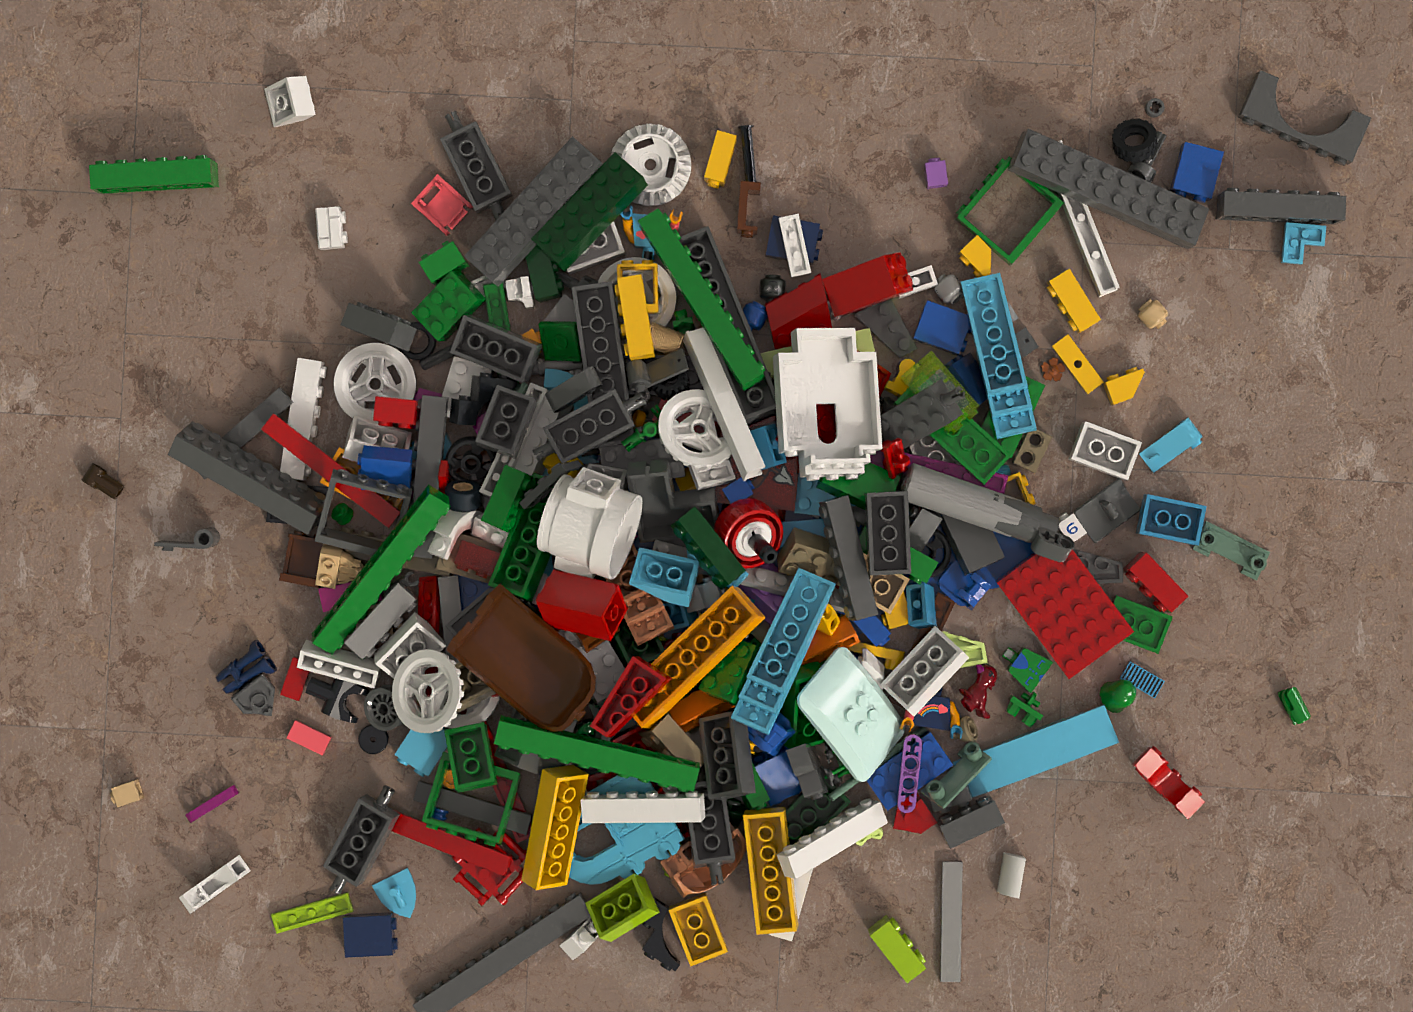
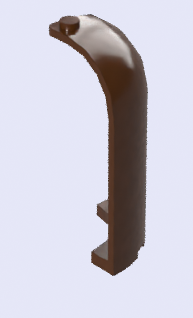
[446,584,596,731]

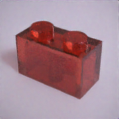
[453,540,501,579]

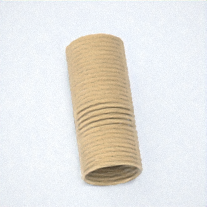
[620,321,685,354]

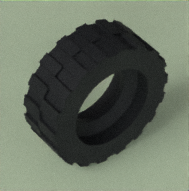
[1112,118,1158,163]

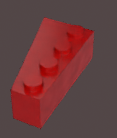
[590,656,673,737]

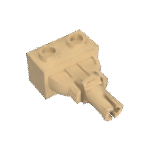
[315,544,364,589]

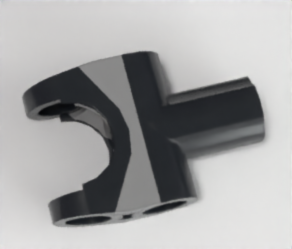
[305,677,370,723]

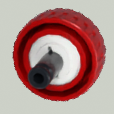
[714,498,783,568]

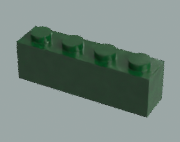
[526,246,564,303]
[670,507,746,590]

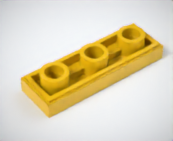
[1051,334,1104,394]

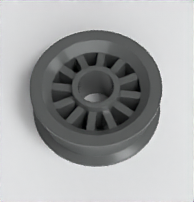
[364,684,403,731]

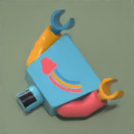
[621,205,683,260]

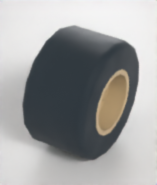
[445,480,481,512]

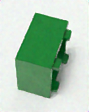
[419,241,470,286]

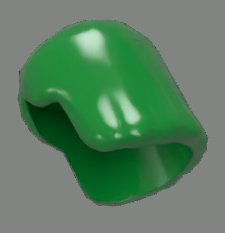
[1099,679,1136,713]

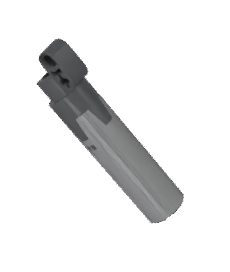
[899,463,1074,562]

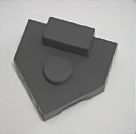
[231,673,275,716]

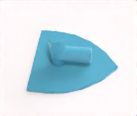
[372,868,416,918]

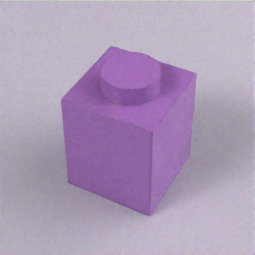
[924,158,948,189]

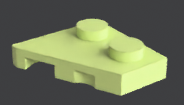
[942,631,988,668]

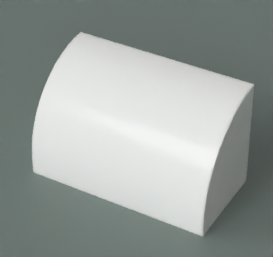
[997,852,1026,898]

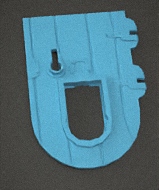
[569,775,685,885]

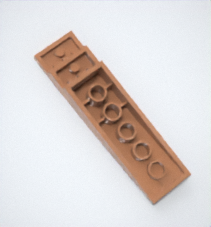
[605,544,674,646]

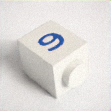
[1058,512,1087,542]

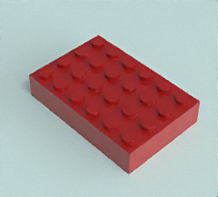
[996,549,1134,679]

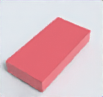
[287,720,332,756]

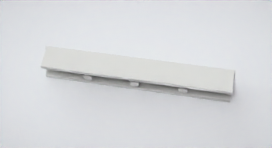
[1057,140,1120,297]
[683,328,765,481]

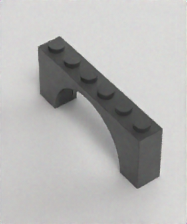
[1238,70,1371,166]

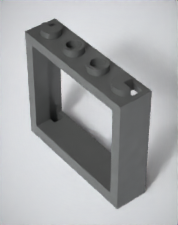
[315,469,412,556]

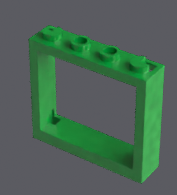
[955,156,1064,266]
[422,751,522,847]

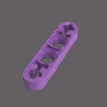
[897,734,922,813]

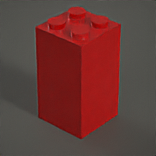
[822,252,913,317]
[536,569,628,641]

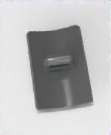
[1074,478,1140,543]

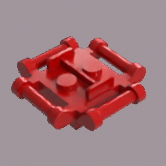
[451,827,527,906]

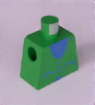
[1002,647,1053,693]

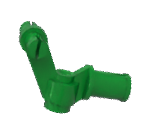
[621,404,661,452]

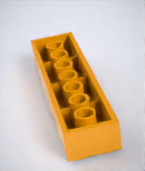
[633,586,766,729]

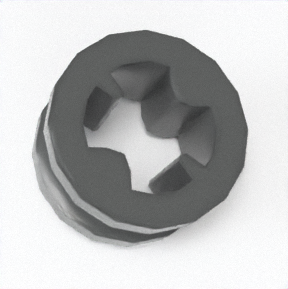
[1145,98,1165,118]

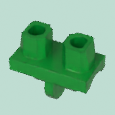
[672,309,695,345]
[1005,692,1043,727]

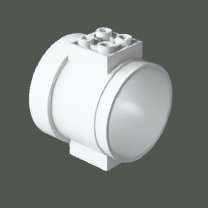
[537,467,642,580]

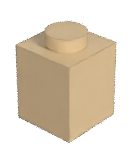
[110,779,144,807]

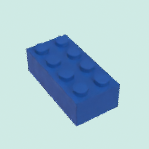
[867,730,953,811]

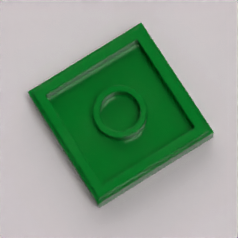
[538,321,582,361]

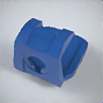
[938,559,992,610]
[747,712,796,757]

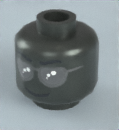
[759,274,786,303]

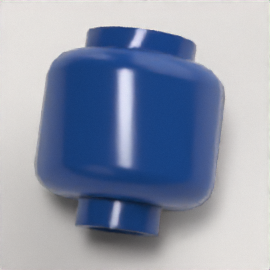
[743,301,768,332]

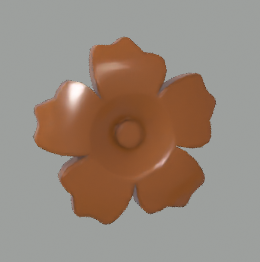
[1041,357,1065,382]

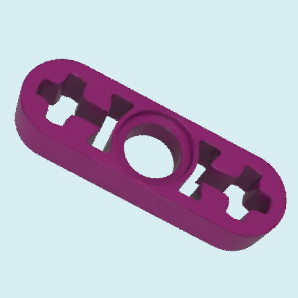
[185,784,239,823]

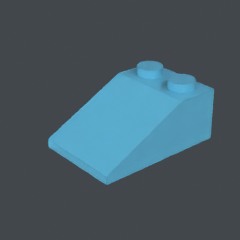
[629,547,699,607]

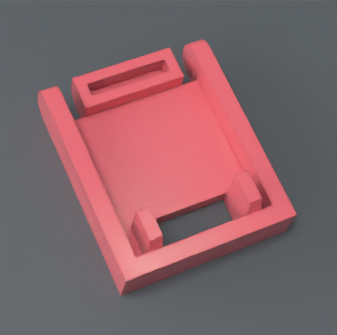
[411,174,473,236]

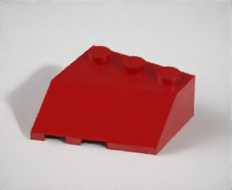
[765,273,832,349]

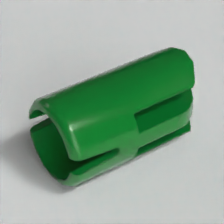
[1278,687,1311,725]

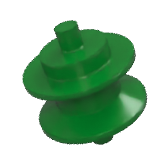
[331,503,354,525]

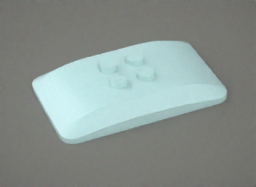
[797,647,905,782]

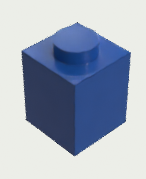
[722,477,754,504]

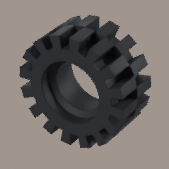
[652,371,690,400]

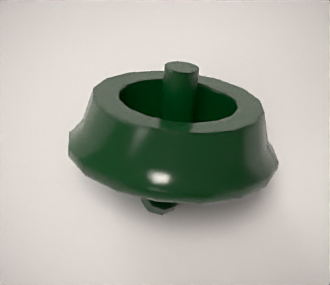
[577,719,596,737]

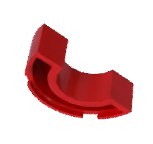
[1132,746,1205,819]

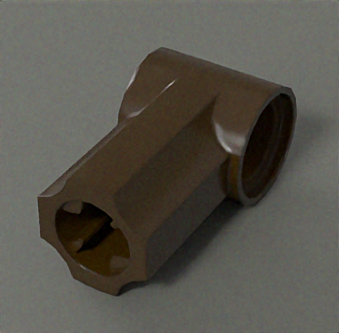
[81,463,125,499]

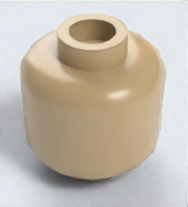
[1138,299,1168,329]

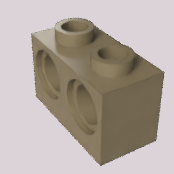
[1012,429,1053,473]

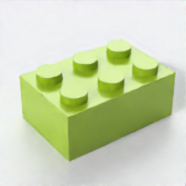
[585,874,660,942]
[868,915,926,983]

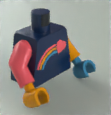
[900,686,963,739]

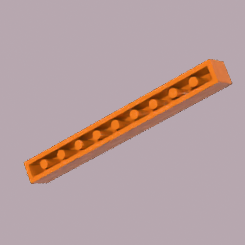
[669,615,860,733]

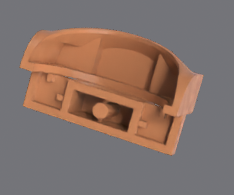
[660,821,747,898]

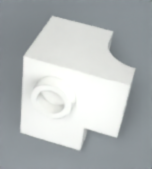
[505,276,535,309]

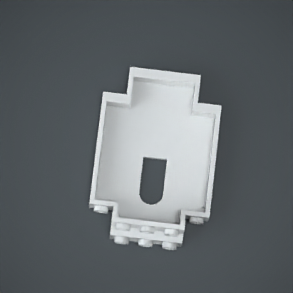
[773,328,883,481]

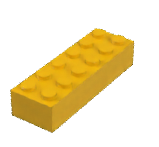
[521,765,589,890]
[743,807,798,935]

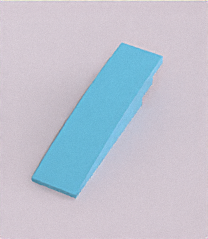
[961,273,1037,439]
[731,568,836,735]
[953,705,1119,797]

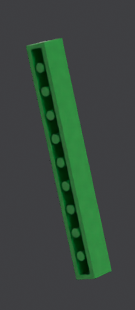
[638,208,766,391]
[312,484,450,654]
[494,715,700,792]

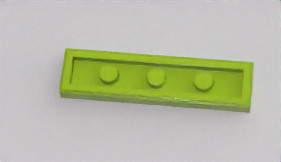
[271,892,354,934]

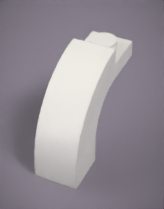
[428,509,482,560]
[179,855,251,914]

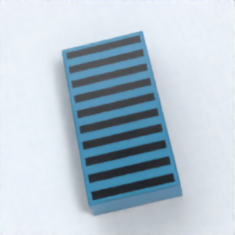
[1120,661,1165,698]

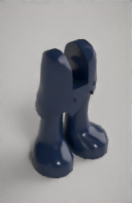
[216,640,277,694]

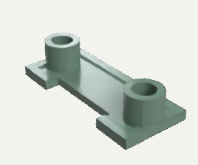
[1192,521,1270,581]
[921,742,992,809]

